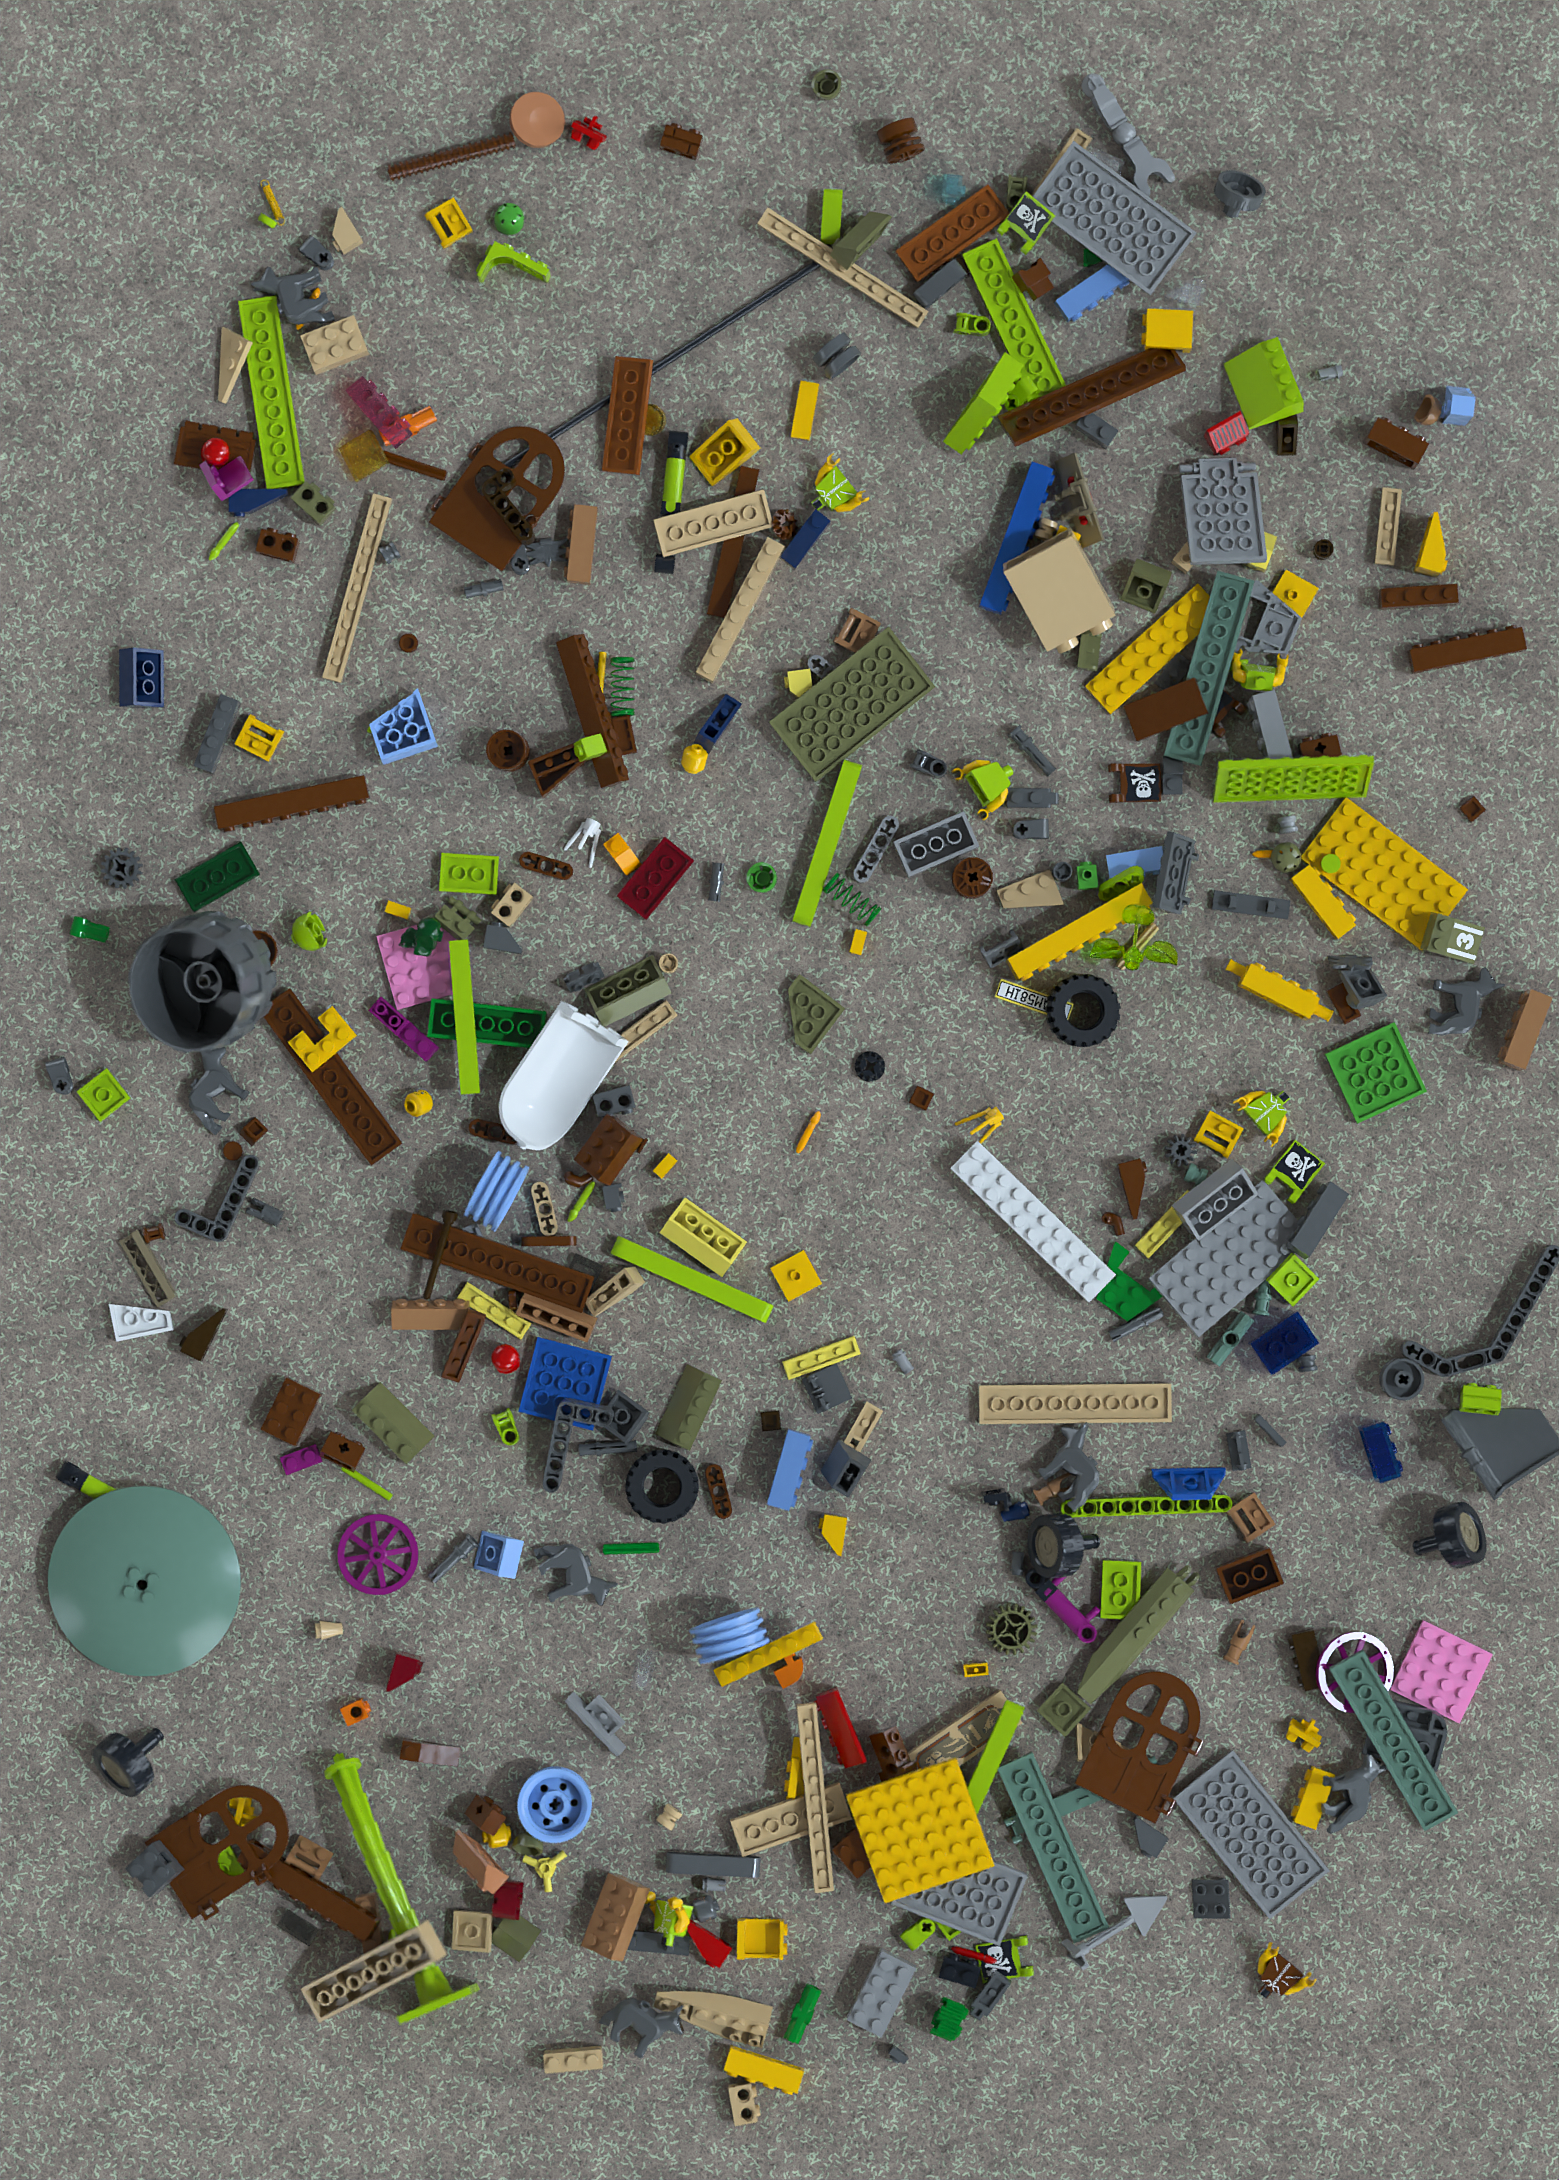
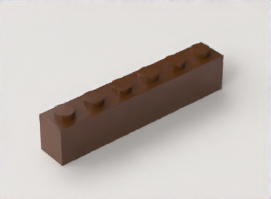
[1407,625,1527,674]

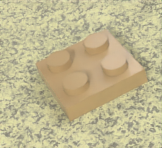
[452,1910,493,1953]

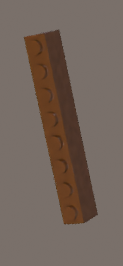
[556,634,629,788]
[214,775,370,833]
[237,1839,382,1942]

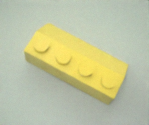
[660,1198,747,1277]

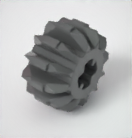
[1164,1134,1197,1166]

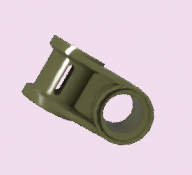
[1006,174,1028,212]

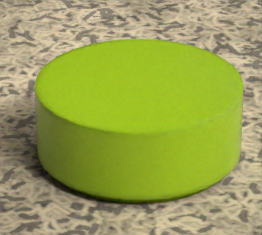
[258,213,277,229]
[1321,854,1341,874]

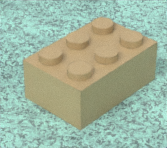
[300,315,369,375]

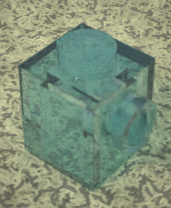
[941,174,966,205]

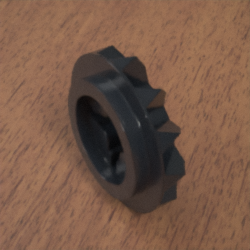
[855,1051,885,1082]

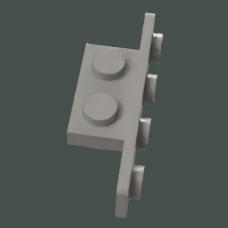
[565,1692,626,1757]

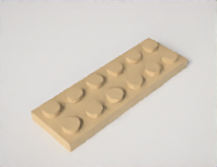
[653,489,772,557]
[730,1782,852,1857]

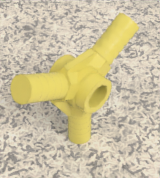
[522,1850,567,1892]

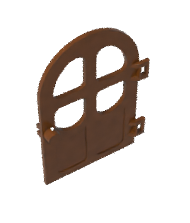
[429,426,565,572]
[1074,1672,1204,1824]
[144,1785,289,1921]

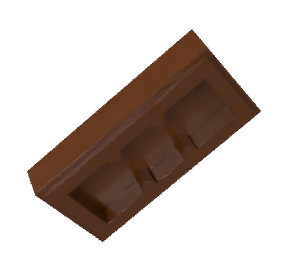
[611,715,637,756]
[1326,982,1362,1025]

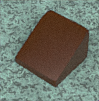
[239,1117,269,1146]

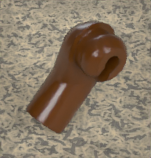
[564,1171,593,1188]
[1101,1212,1125,1236]

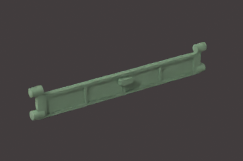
[1004,1756,1157,1844]

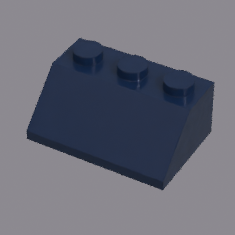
[119,647,164,708]

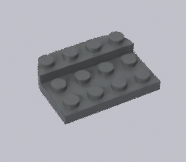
[1153,831,1199,914]
[1362,1700,1447,1772]

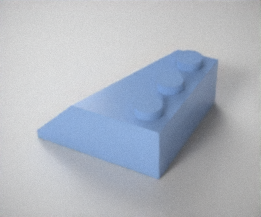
[369,689,438,765]

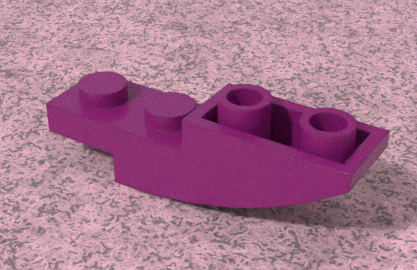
[368,997,439,1062]

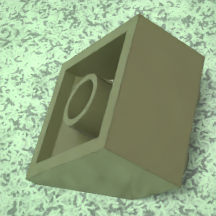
[1120,558,1172,614]

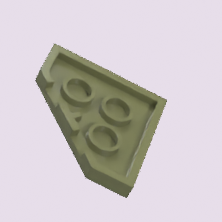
[788,974,845,1055]

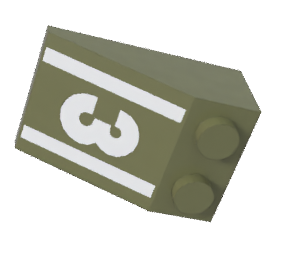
[1420,912,1485,964]

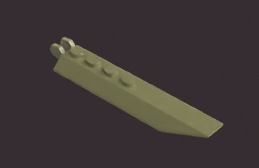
[1077,1565,1200,1704]

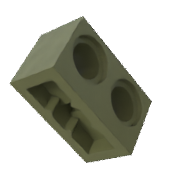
[291,481,336,526]

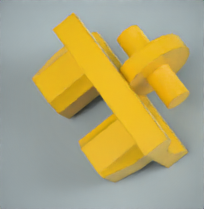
[1286,1718,1322,1752]
[229,1797,258,1826]

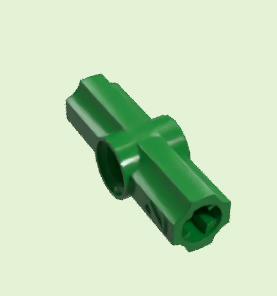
[783,1984,822,2044]

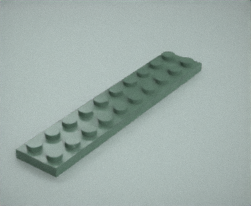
[1164,571,1255,766]
[1329,1649,1458,1831]
[998,1752,1109,1944]

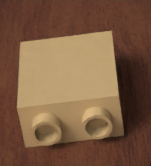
[1003,528,1115,653]

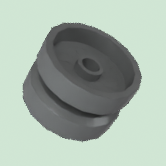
[812,332,861,380]
[1379,1358,1424,1400]

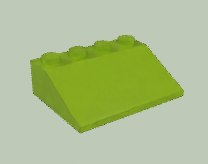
[1224,337,1304,430]

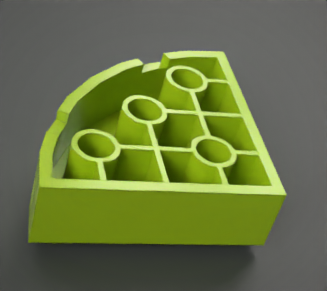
[943,352,1024,455]

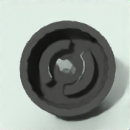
[1214,170,1266,218]

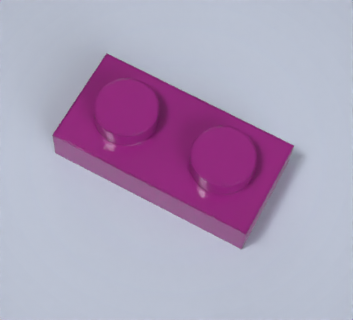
[280,1444,323,1476]

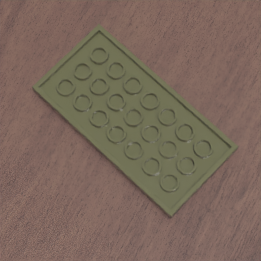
[768,626,935,782]

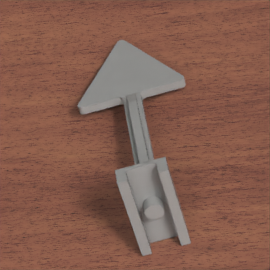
[1061,1895,1168,1970]

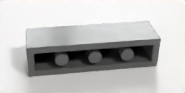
[193,694,241,774]
[1286,1181,1349,1259]

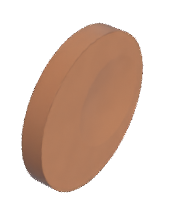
[509,92,565,148]

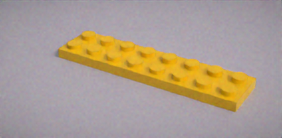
[1085,584,1210,715]

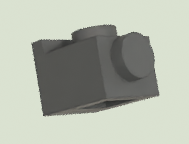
[602,1183,625,1212]

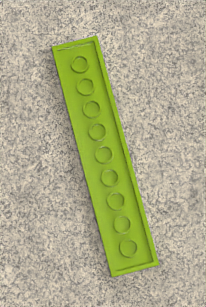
[962,238,1066,401]
[238,295,305,489]

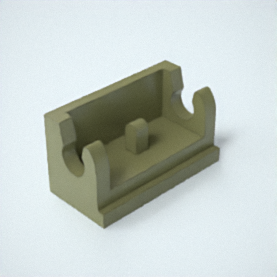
[1076,630,1102,672]

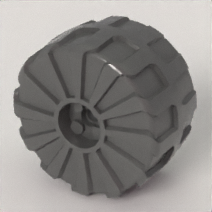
[128,911,277,1053]

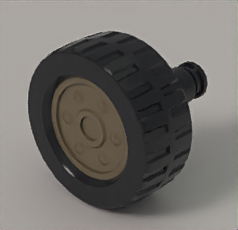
[1413,1502,1487,1569]
[1027,1513,1100,1578]
[92,1728,164,1797]

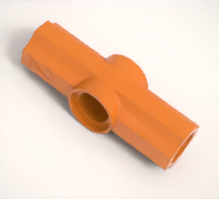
[379,406,437,447]

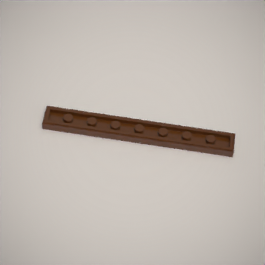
[707,465,760,619]

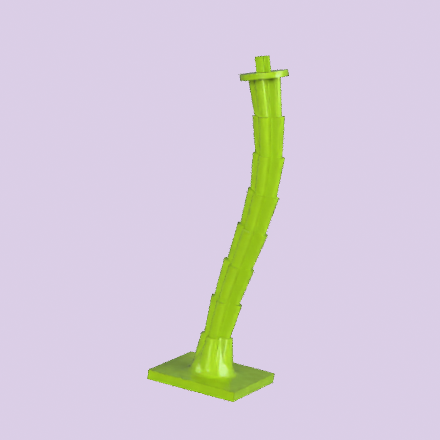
[324,1753,480,2024]

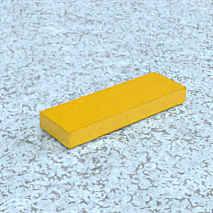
[791,381,819,441]

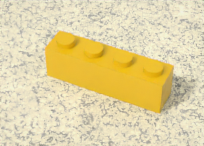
[1289,864,1356,940]
[724,2045,804,2095]

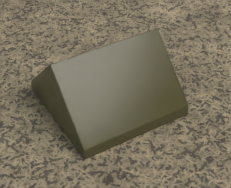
[491,1915,542,1962]

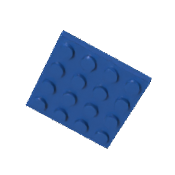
[518,1337,612,1431]

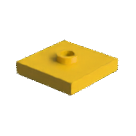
[1272,570,1319,617]
[770,1250,822,1302]

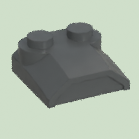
[1339,968,1387,1009]
[600,1390,650,1443]

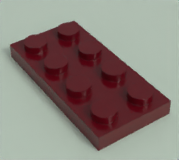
[617,837,694,920]

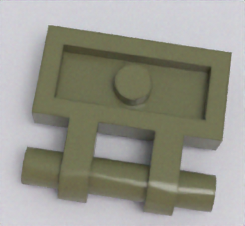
[433,897,482,940]

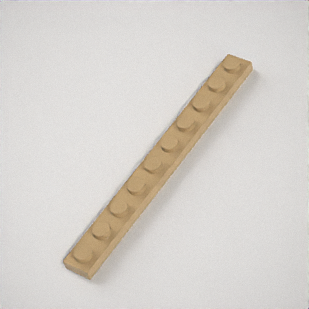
[757,207,929,328]
[322,493,392,683]
[796,1702,834,1893]

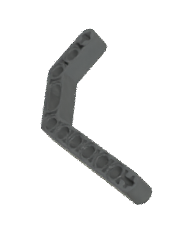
[1400,1245,1559,1377]

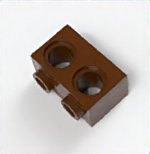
[256,527,300,563]

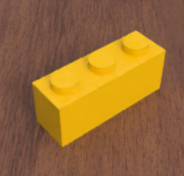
[1291,1766,1336,1830]

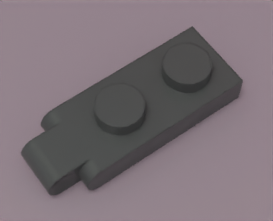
[1007,788,1059,808]
[970,1970,1011,2020]

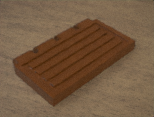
[174,420,257,474]

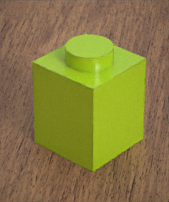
[574,733,607,762]

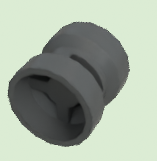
[1052,862,1072,882]

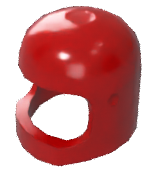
[201,438,230,468]
[491,1344,520,1374]

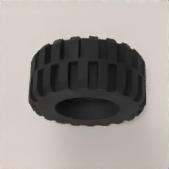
[1045,974,1121,1047]
[625,1449,699,1524]

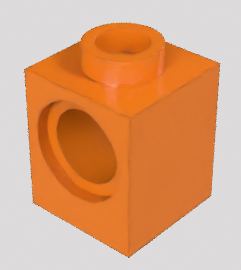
[340,1698,371,1727]

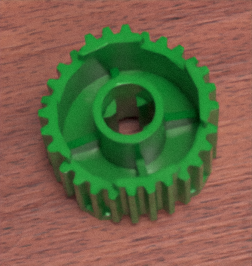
[929,1997,969,2042]

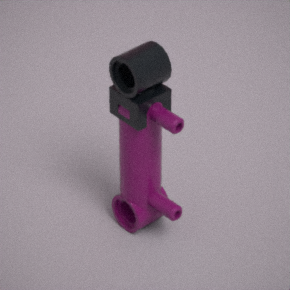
[1025,1568,1100,1643]

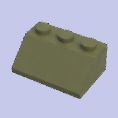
[830,211,892,270]

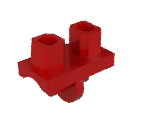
[571,116,607,150]

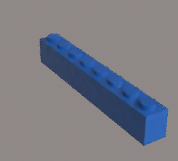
[979,461,1055,615]

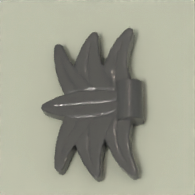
[526,538,568,567]
[1328,955,1373,971]

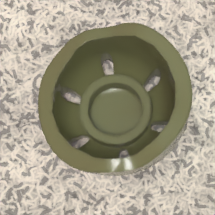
[811,69,842,100]
[1271,842,1301,873]
[511,1832,543,1857]

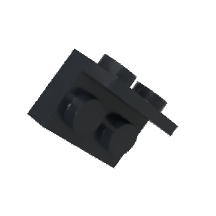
[981,1488,1012,1511]
[938,1953,982,1988]

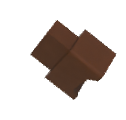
[1011,258,1055,302]

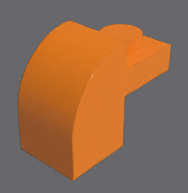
[774,1653,803,1689]

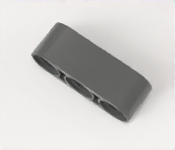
[913,259,967,309]

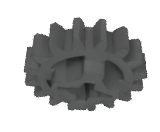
[101,847,143,889]

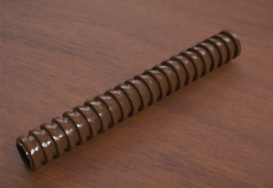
[387,132,516,182]

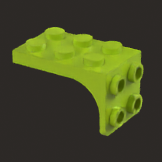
[476,241,551,283]

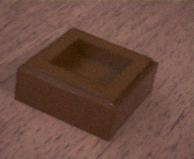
[1458,796,1486,823]
[909,1085,934,1111]

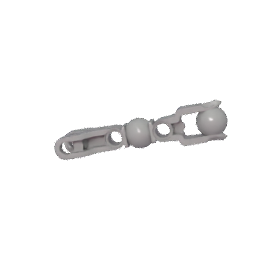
[1081,73,1175,197]

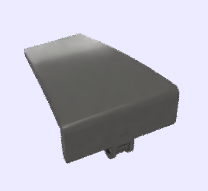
[1441,1408,1559,1500]

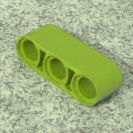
[821,189,843,244]

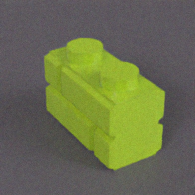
[1459,1383,1502,1416]

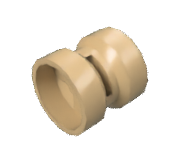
[1034,518,1058,541]
[659,953,678,973]
[656,1803,683,1830]

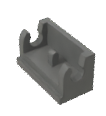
[979,929,1024,969]

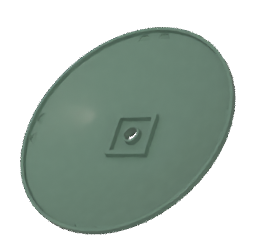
[48,1486,241,1676]

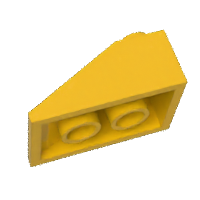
[689,418,760,486]
[1414,511,1448,578]

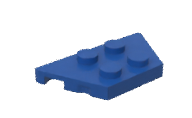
[1151,1467,1226,1500]

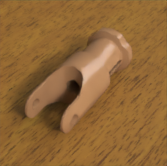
[1033,1473,1071,1506]
[1223,1620,1255,1665]

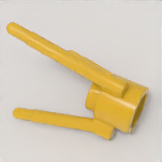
[955,1107,1004,1144]

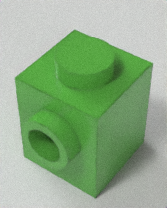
[1076,862,1098,890]

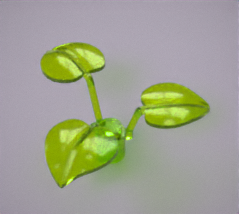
[1089,904,1178,971]

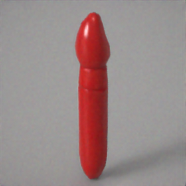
[951,1946,997,1964]

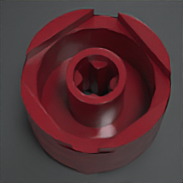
[492,1880,524,1920]

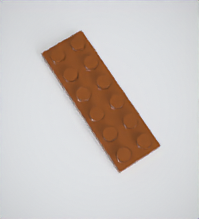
[895,184,1010,283]
[602,356,653,475]

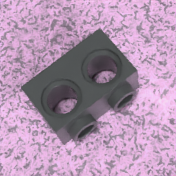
[592,1085,636,1118]

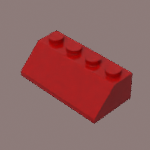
[813,1686,867,1768]

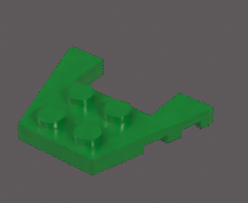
[1096,1241,1163,1322]

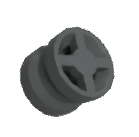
[378,540,401,565]
[1297,1355,1318,1372]

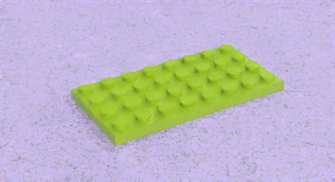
[1213,755,1374,803]

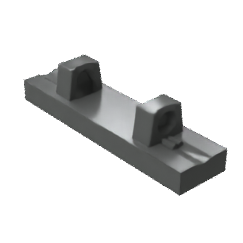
[1212,890,1291,920]
[627,1930,690,1956]

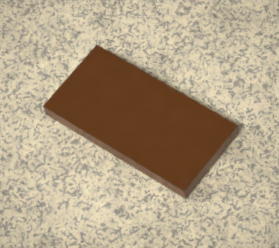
[1124,677,1209,742]

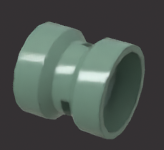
[1183,1163,1209,1186]

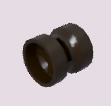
[1313,539,1334,561]

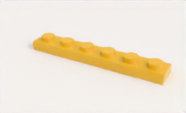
[713,1621,823,1687]

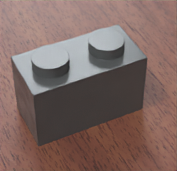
[1075,413,1119,449]

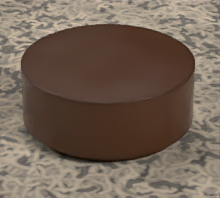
[399,633,418,653]
[223,1141,243,1161]
[508,1290,518,1310]

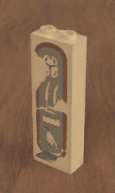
[908,1690,1022,1770]

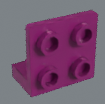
[200,456,253,501]

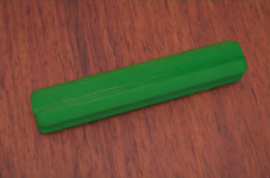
[603,1542,660,1555]

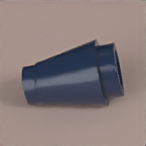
[1000,1501,1030,1522]

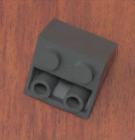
[821,1440,871,1498]

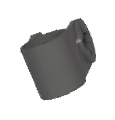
[298,235,334,271]
[510,544,530,575]
[909,749,947,778]
[1012,819,1049,839]
[45,1057,73,1095]

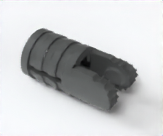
[246,1198,284,1227]

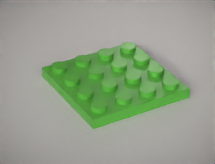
[1324,1022,1427,1124]

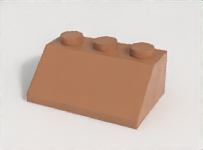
[453,1829,509,1894]

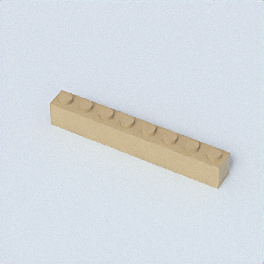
[696,537,785,683]

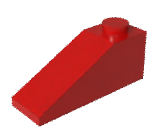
[687,1919,732,1968]

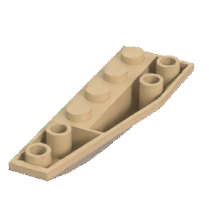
[653,1991,773,2048]

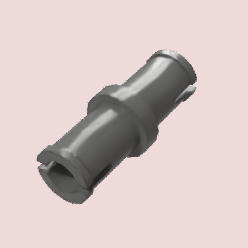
[464,579,504,599]
[708,862,725,902]

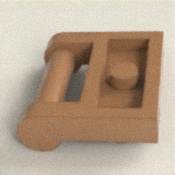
[833,608,881,653]
[1226,1492,1276,1543]
[285,1835,334,1881]

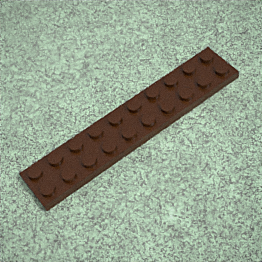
[997,348,1186,447]
[264,988,403,1166]
[400,1212,595,1313]

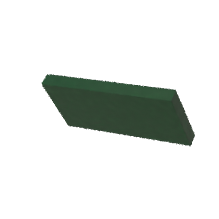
[175,841,260,913]

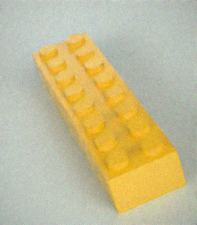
[1006,883,1153,982]

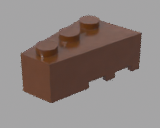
[528,742,589,799]

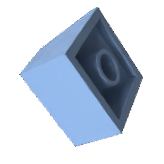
[473,1531,524,1579]

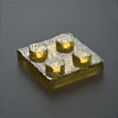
[338,430,389,482]

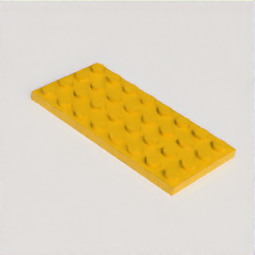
[1301,797,1468,951]

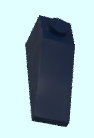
[229,489,288,518]
[780,509,831,569]
[693,694,742,754]

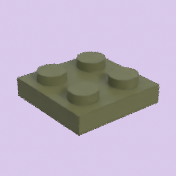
[1037,1683,1091,1737]

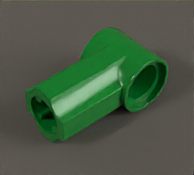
[69,916,110,943]

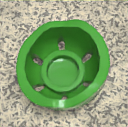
[494,203,524,235]
[746,862,777,893]

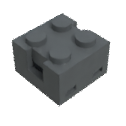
[125,1840,184,1898]

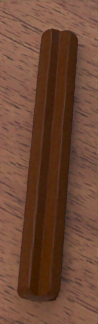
[373,448,447,481]

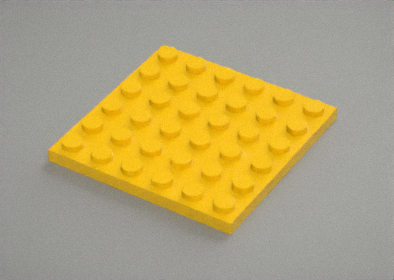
[846,1757,994,1903]

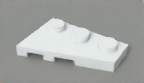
[109,1304,174,1342]

